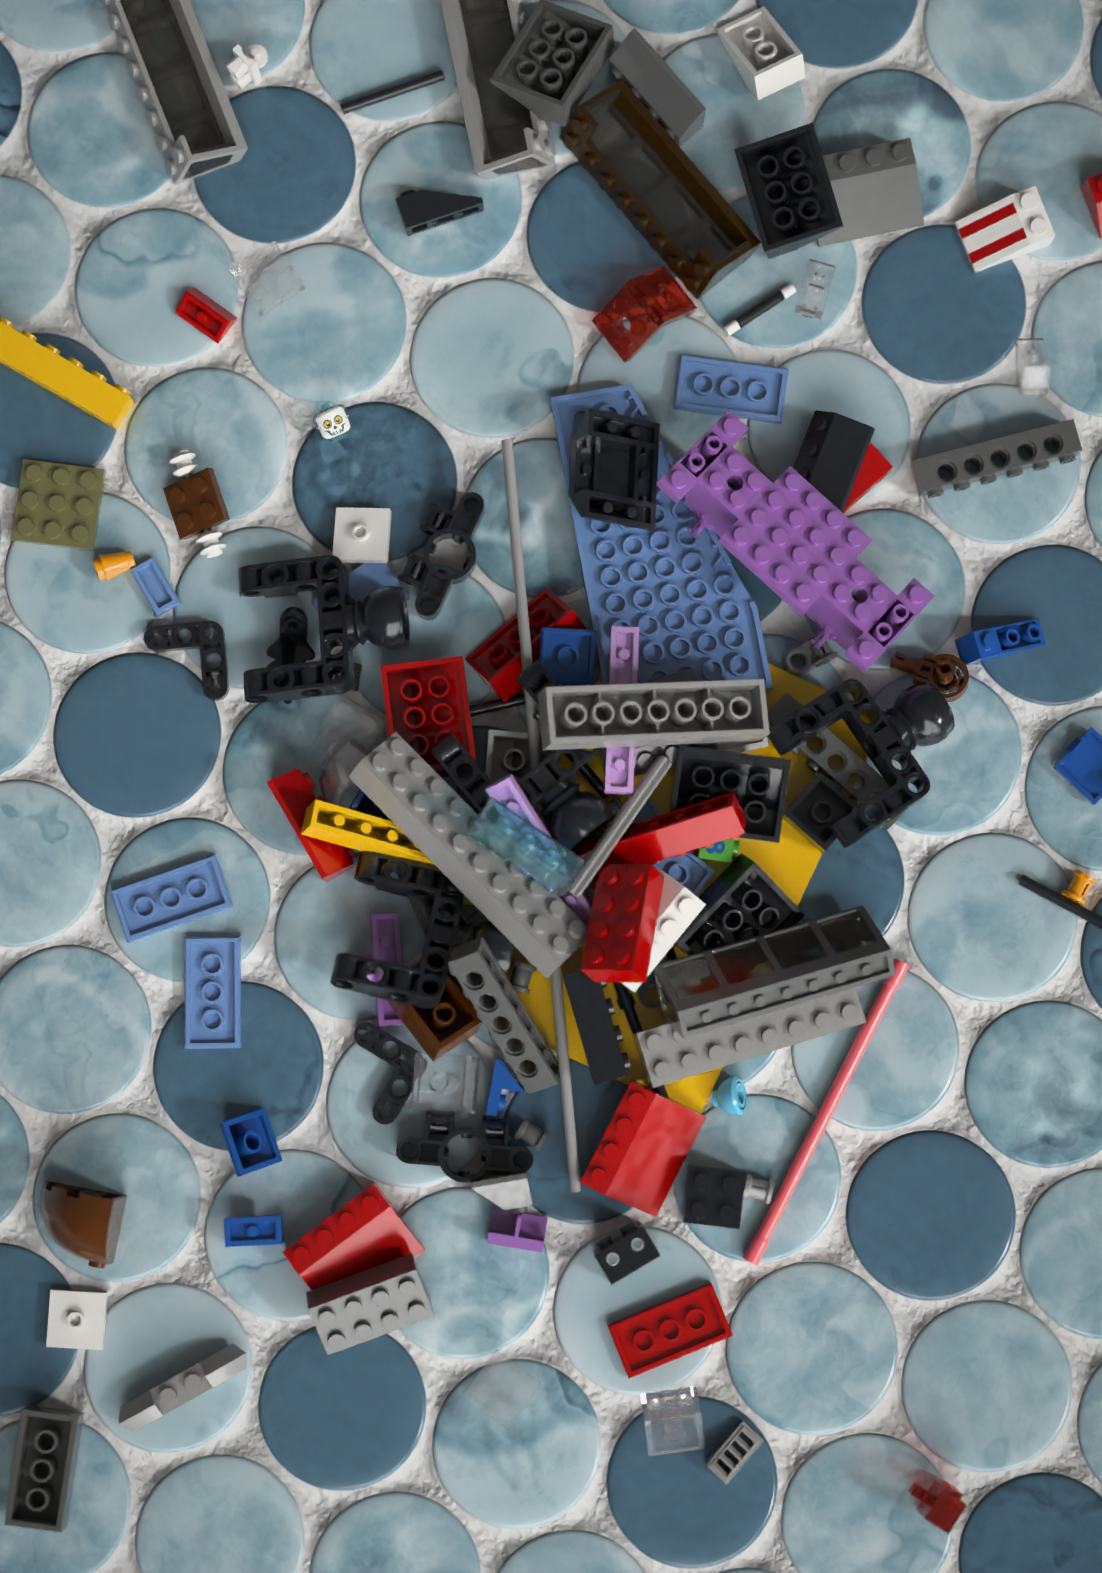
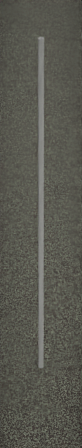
[501,439,581,1192]

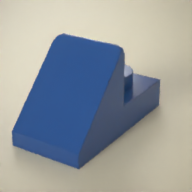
[486,1059,524,1116]

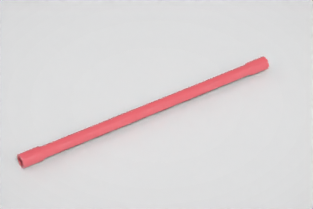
[742,959,909,1265]

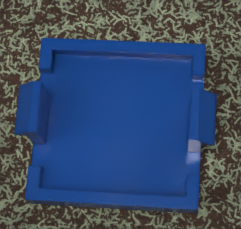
[1053,727,1102,805]

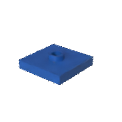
[538,627,597,686]

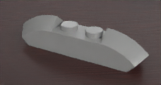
[119,1343,247,1431]

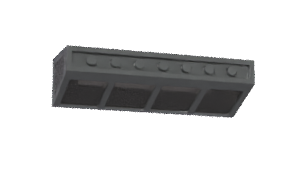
[653,905,896,1038]

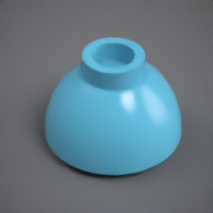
[712,1076,747,1115]

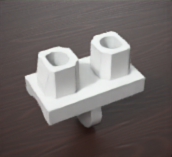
[226,44,268,90]

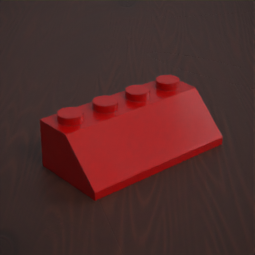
[465,587,587,702]
[267,768,356,882]

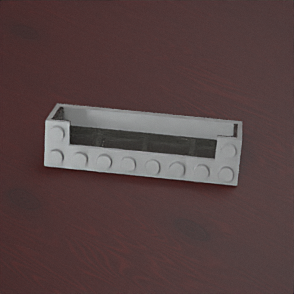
[100,0,248,185]
[440,0,556,179]

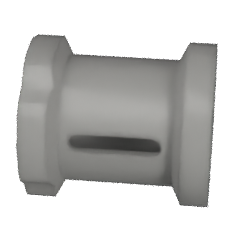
[743,1174,774,1204]

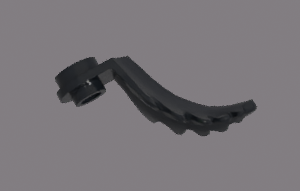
[266,607,315,704]

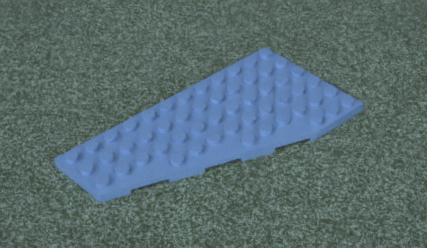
[550,384,773,690]

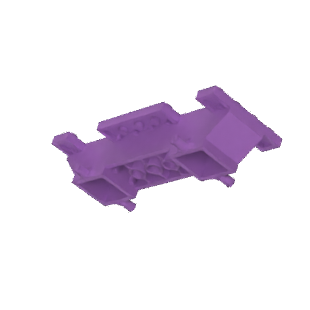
[656,410,934,673]

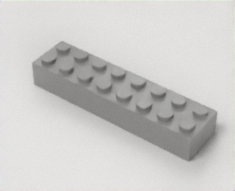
[538,679,770,750]
[633,987,866,1088]

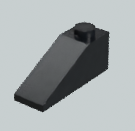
[396,190,484,237]

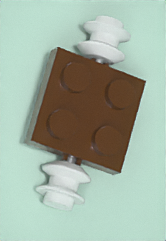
[163,450,230,558]

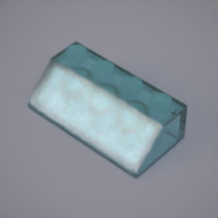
[467,796,585,896]

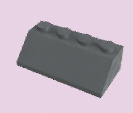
[608,28,706,147]

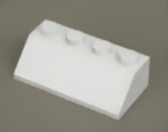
[620,866,706,993]

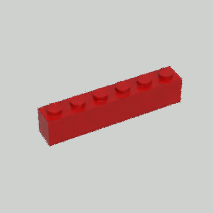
[575,792,746,882]

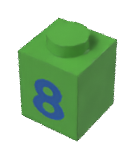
[697,839,739,863]

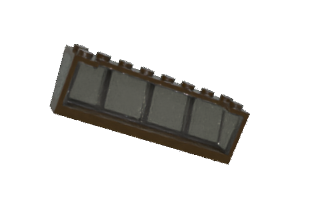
[559,80,761,299]

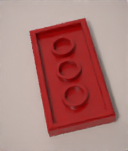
[607,1282,733,1379]

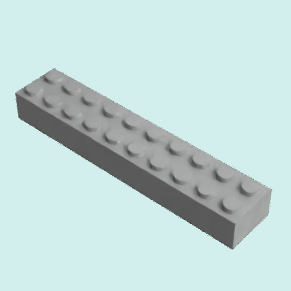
[349,732,588,979]

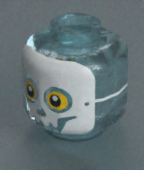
[312,401,353,443]

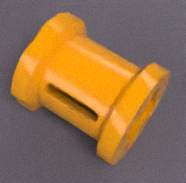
[1061,869,1096,906]

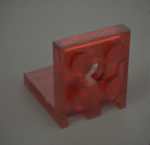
[592,266,697,363]

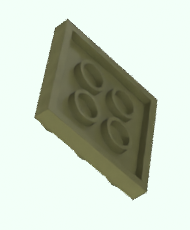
[11,459,106,551]

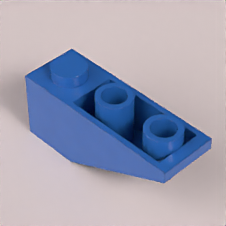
[955,618,1046,665]

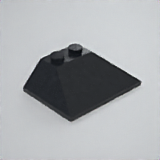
[568,408,660,531]

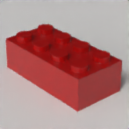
[580,864,664,983]

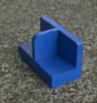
[224,1215,285,1247]

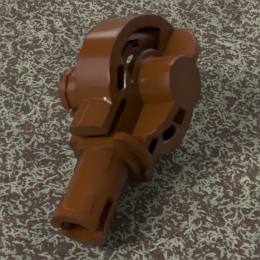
[890,651,969,703]

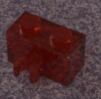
[909,1480,967,1534]

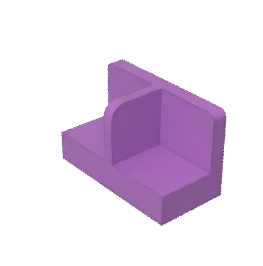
[487,1208,547,1253]

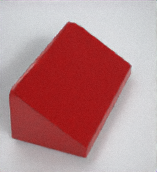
[174,288,237,343]

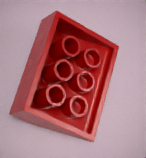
[380,656,476,773]
[580,1078,706,1217]
[282,1182,425,1290]

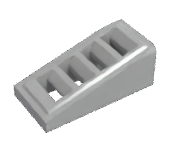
[705,1420,764,1485]

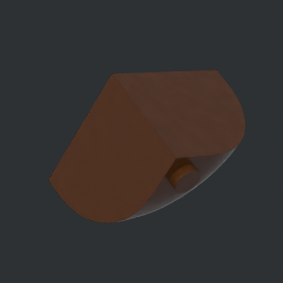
[41,1180,127,1268]

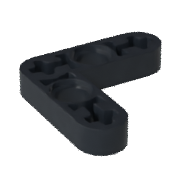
[144,621,229,701]
[354,1022,427,1125]

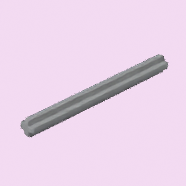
[566,755,672,897]

